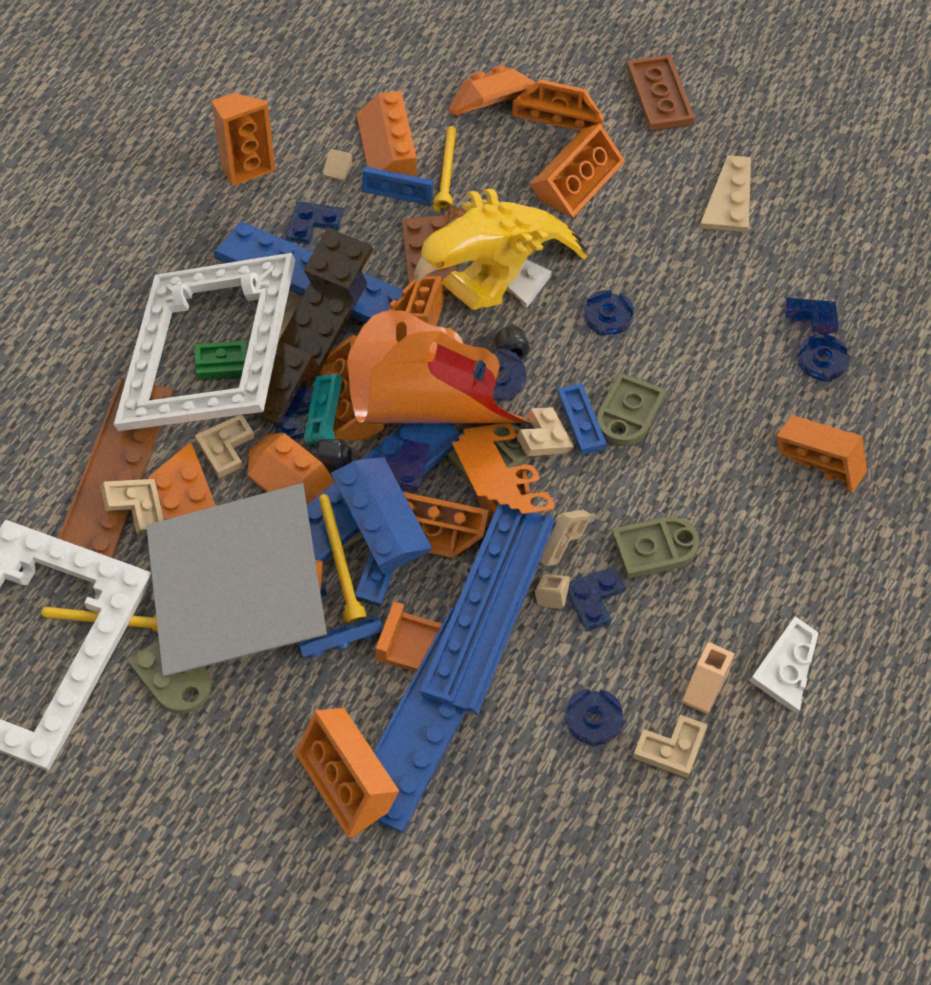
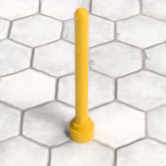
[433,126,456,212]
[319,494,367,623]
[41,607,158,633]

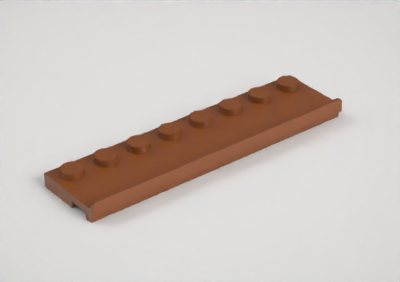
[58,377,174,559]

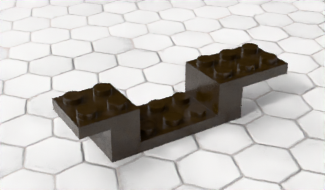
[250,227,373,426]

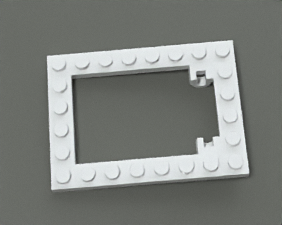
[114,253,295,431]
[0,520,152,771]

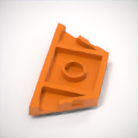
[148,443,216,520]

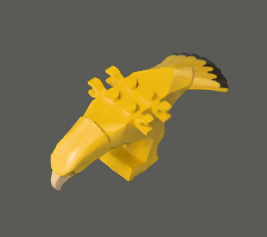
[414,189,588,310]

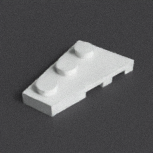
[506,259,552,308]
[749,616,818,713]

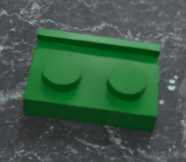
[195,341,247,380]

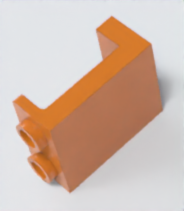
[376,601,442,672]

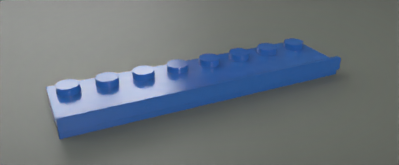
[213,221,403,323]
[307,423,464,563]
[420,504,555,716]
[374,608,466,834]

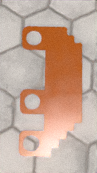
[452,423,555,514]

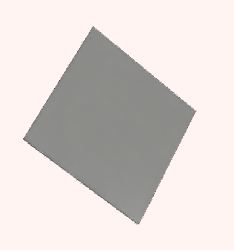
[146,483,327,677]

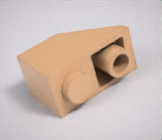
[682,642,735,715]

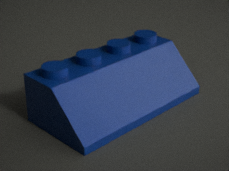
[331,457,433,575]

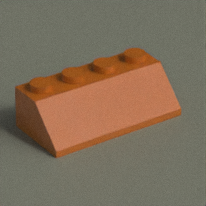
[356,91,417,176]
[211,93,275,186]
[530,123,625,218]
[320,335,384,441]
[295,708,399,838]

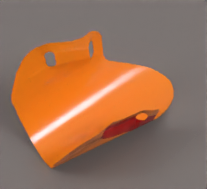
[347,310,532,423]

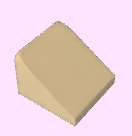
[322,149,352,181]
[535,574,570,609]

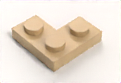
[516,407,574,456]
[195,415,254,479]
[100,479,164,534]
[540,510,592,566]
[633,715,708,778]

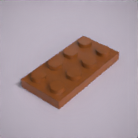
[626,54,695,131]
[402,215,457,294]

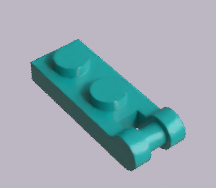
[304,374,342,446]

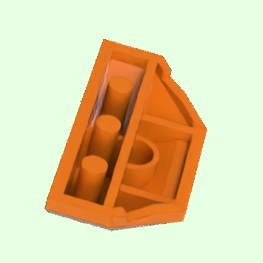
[449,65,535,115]
[512,79,604,131]
[248,433,335,505]
[403,492,489,558]

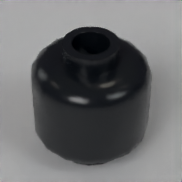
[494,326,530,363]
[312,439,352,473]

